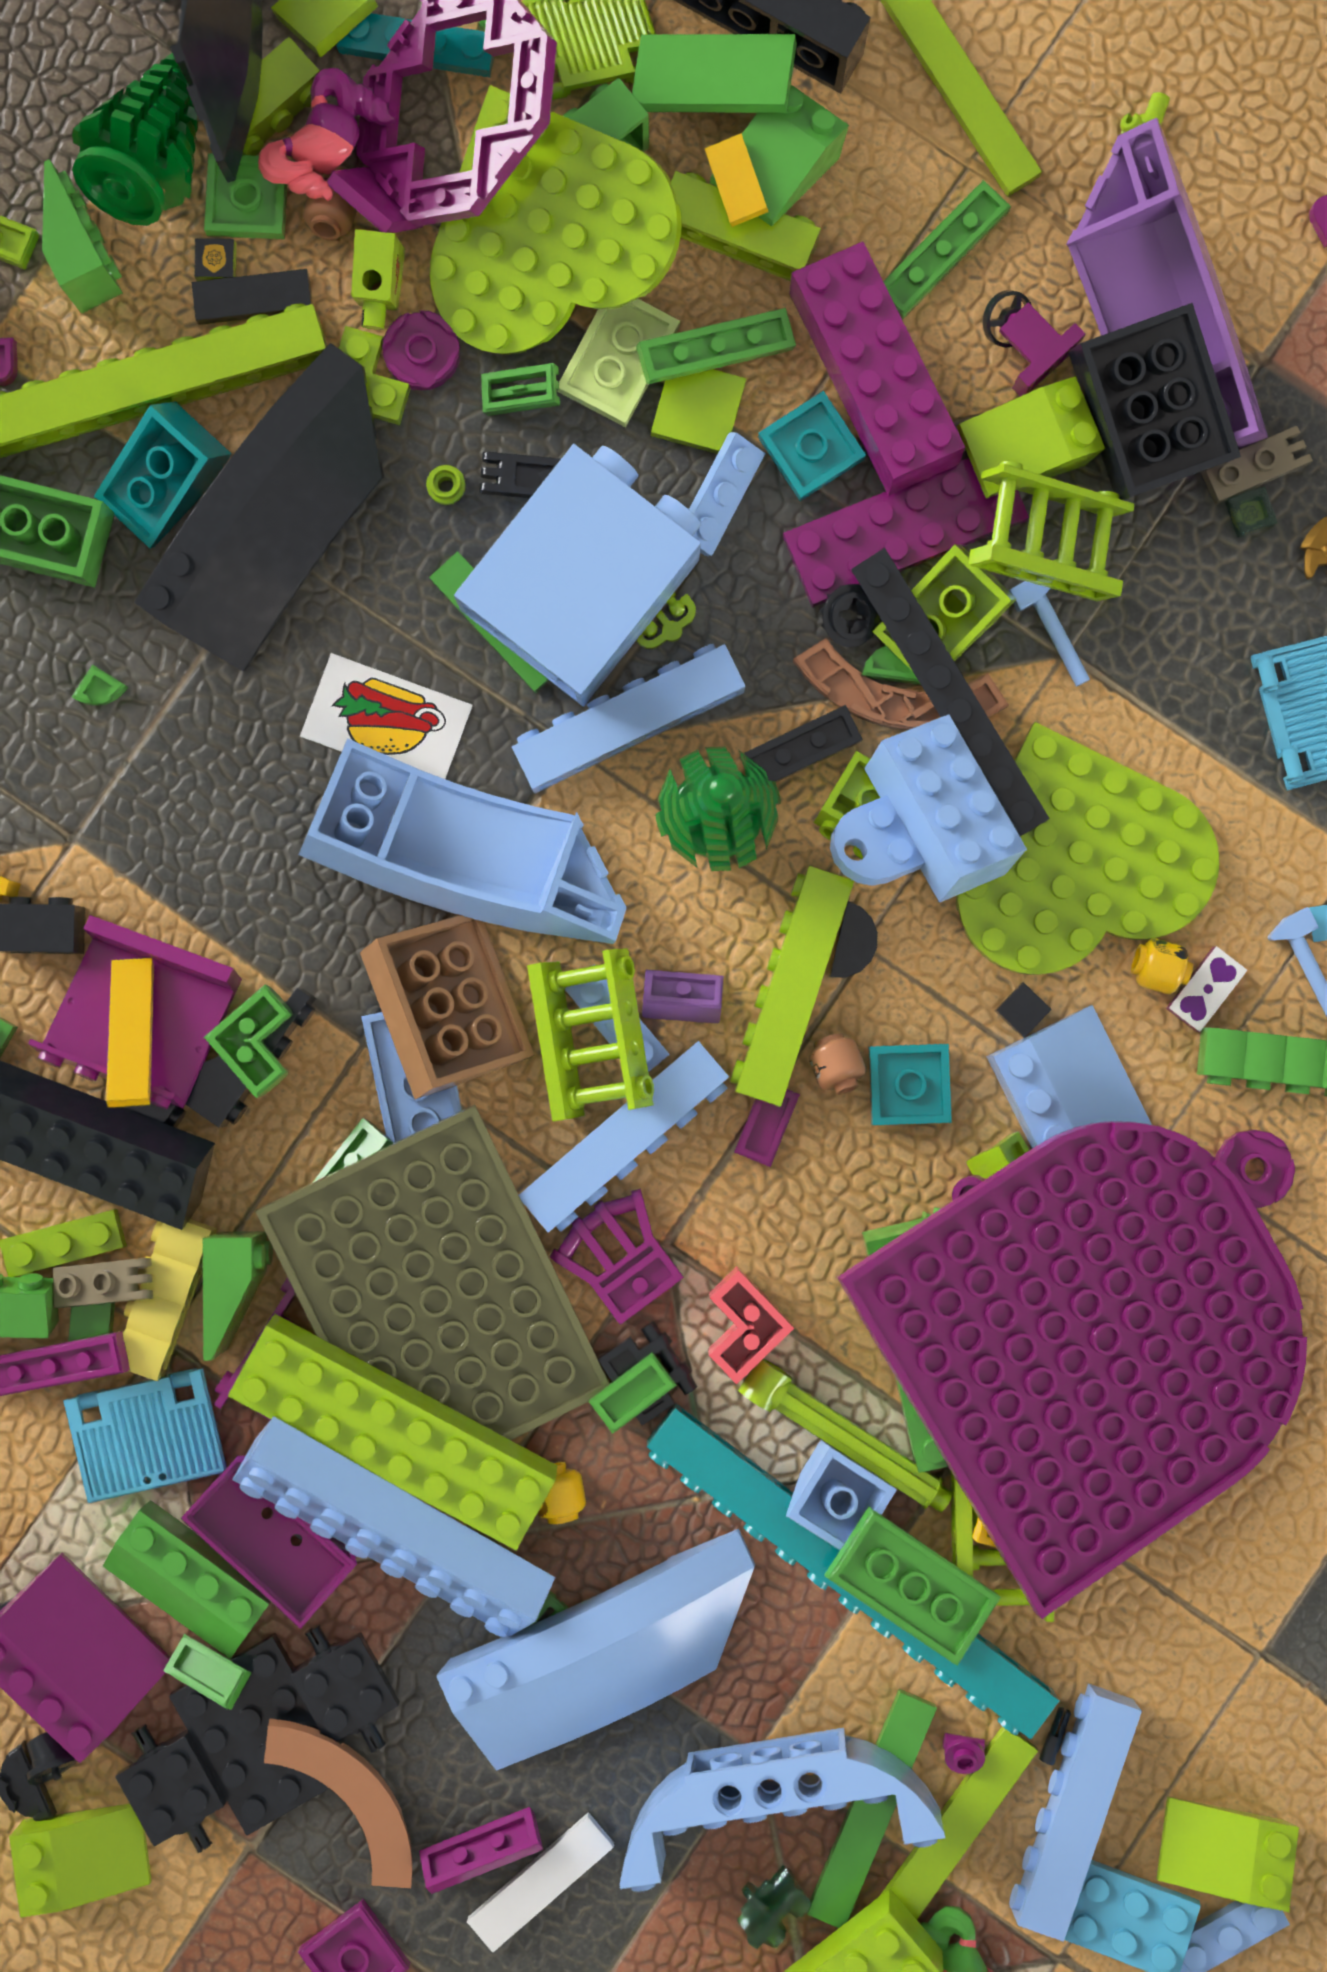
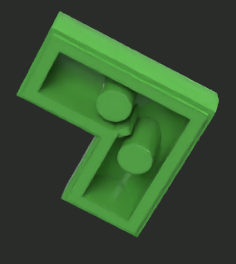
[204,985,293,1098]

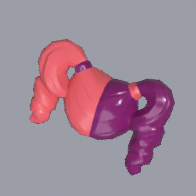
[258,68,396,201]

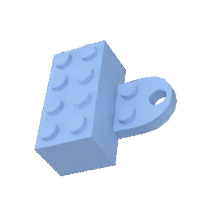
[830,714,1027,903]

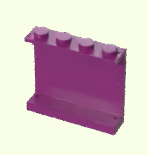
[28,915,242,1109]

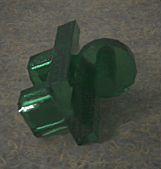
[737,1865,811,1950]

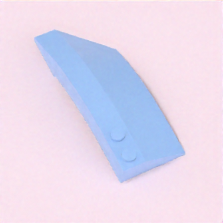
[298,738,627,944]
[436,1529,755,1771]

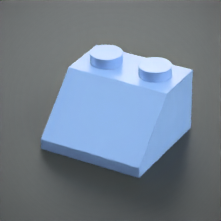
[786,1440,897,1550]

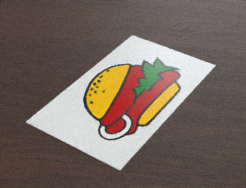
[300,653,473,779]

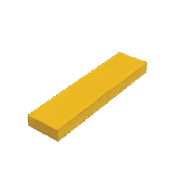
[106,958,154,1107]

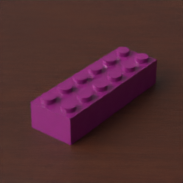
[789,241,965,496]

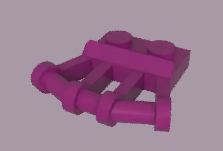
[549,1188,684,1325]

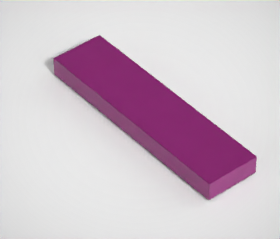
[0,1331,130,1396]

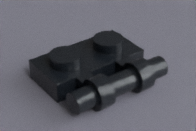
[598,1321,698,1426]

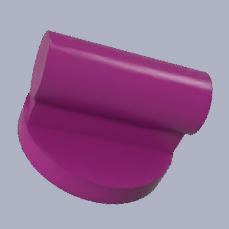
[943,1733,985,1774]

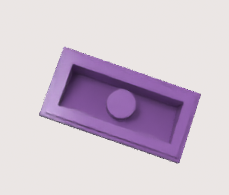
[642,970,723,1023]

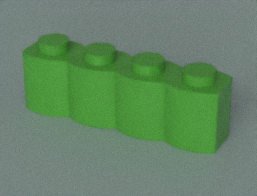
[1197,1027,1327,1096]

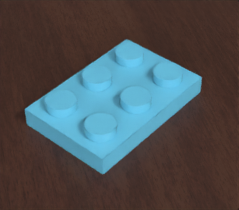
[1065,1860,1201,1972]

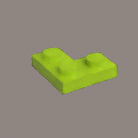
[339,326,411,425]

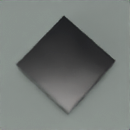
[994,982,1052,1038]

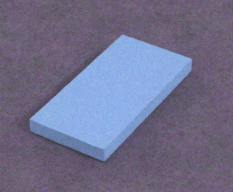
[361,1012,462,1143]

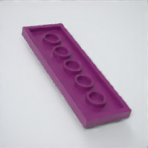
[782,458,1029,607]

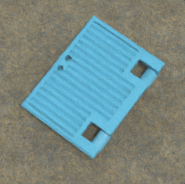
[1251,636,1327,790]
[63,1368,227,1503]

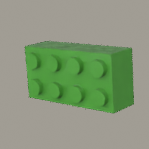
[0,475,115,588]

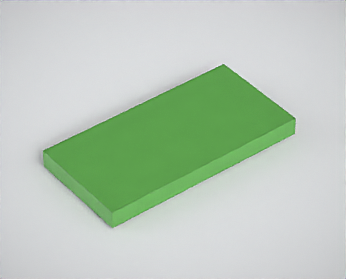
[632,34,797,113]
[824,1507,1001,1666]

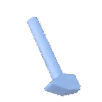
[1009,581,1090,687]
[1267,907,1327,1017]

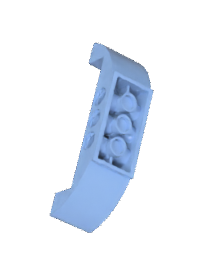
[620,1728,945,1892]

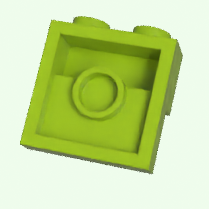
[813,751,880,859]

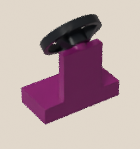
[983,290,1086,396]

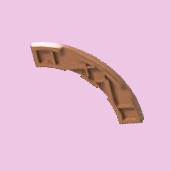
[793,638,1009,731]
[264,1718,413,1888]

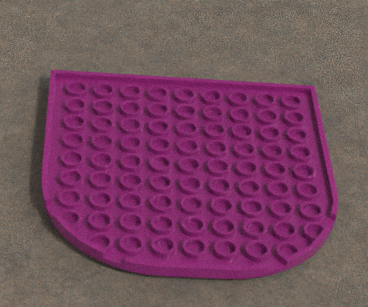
[837,1121,1307,1619]

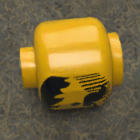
[1131,938,1193,994]

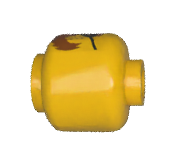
[537,1462,586,1524]

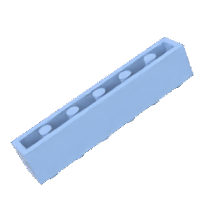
[512,644,746,794]
[519,1041,729,1233]
[1009,1683,1142,1942]

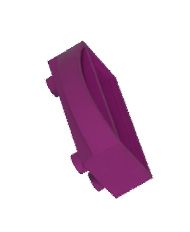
[181,1455,357,1628]

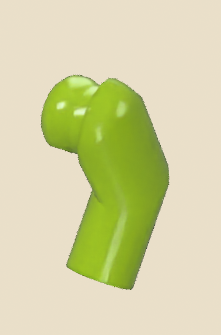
[1120,92,1170,133]

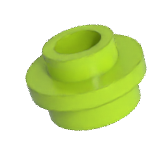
[426,465,466,505]

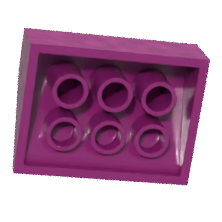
[0,1552,171,1763]

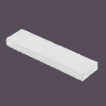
[467,1812,614,1952]

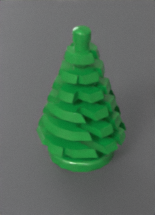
[72,53,199,226]
[655,746,781,872]

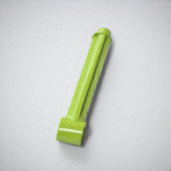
[738,1359,953,1512]

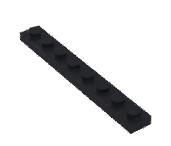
[851,548,1050,836]

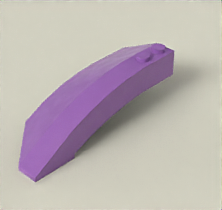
[1066,118,1268,449]

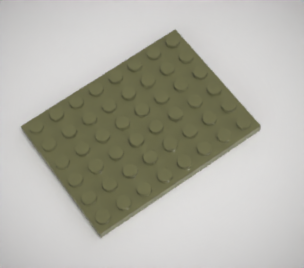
[255,1104,610,1492]

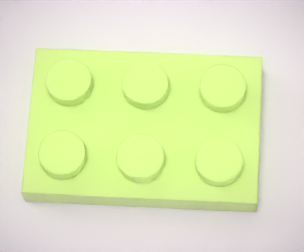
[557,299,680,428]

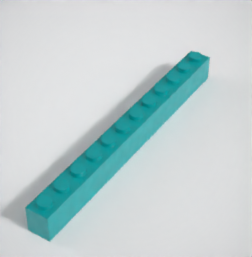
[647,1402,1059,1739]

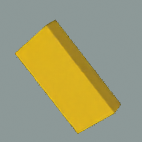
[704,133,769,227]

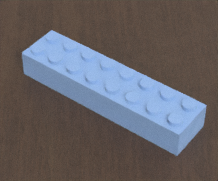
[232,1417,555,1637]

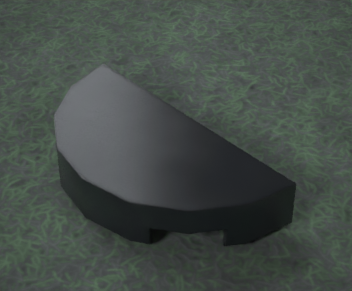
[829,901,878,978]
[0,1740,57,1821]

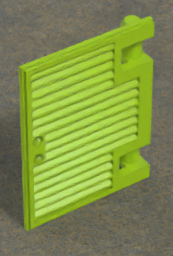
[522,0,656,100]

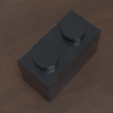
[0,897,85,954]

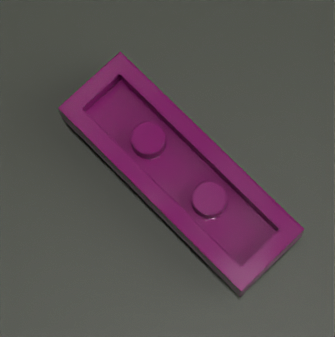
[419,1807,543,1894]

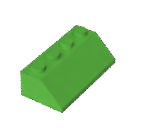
[103,1500,270,1659]

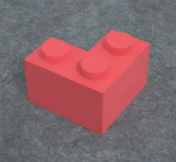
[708,1266,794,1384]

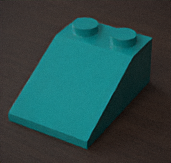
[94,402,232,548]

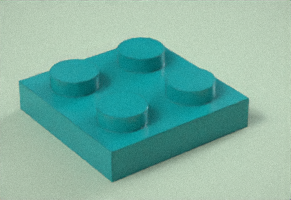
[758,391,866,501]
[868,1044,952,1125]

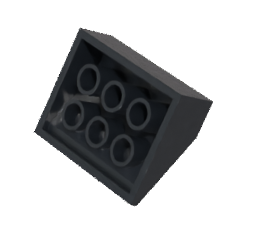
[1068,303,1241,500]

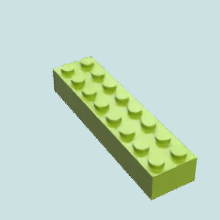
[228,1314,558,1550]

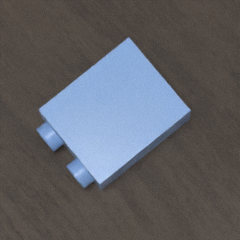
[454,444,701,707]

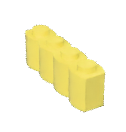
[118,1219,217,1381]

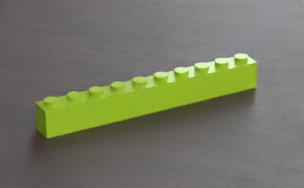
[0,303,327,458]

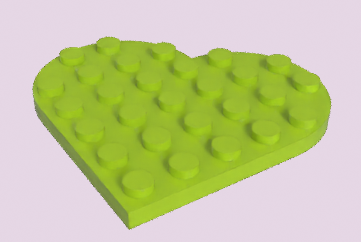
[430,85,682,355]
[956,722,1219,975]

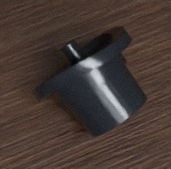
[26,1732,78,1785]

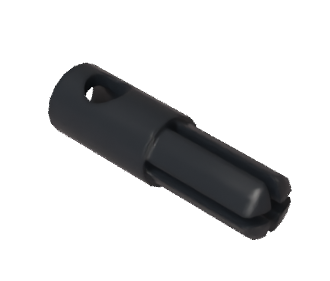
[1039,1707,1071,1765]

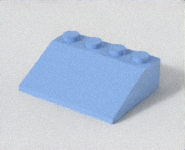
[986,1005,1152,1148]

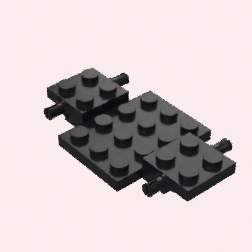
[115,1624,400,1853]

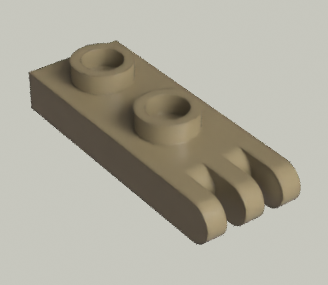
[1201,426,1313,505]
[53,1258,153,1308]

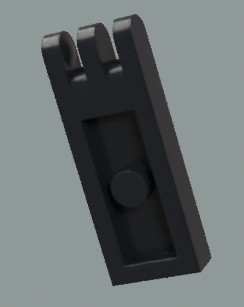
[479,452,561,498]

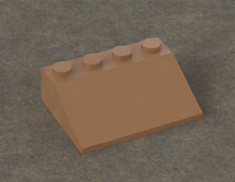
[360,915,535,1099]

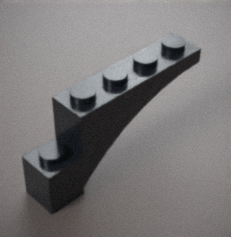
[123,988,316,1128]

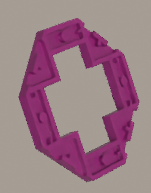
[356,0,557,226]

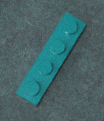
[337,13,494,78]

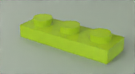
[0,1209,127,1277]

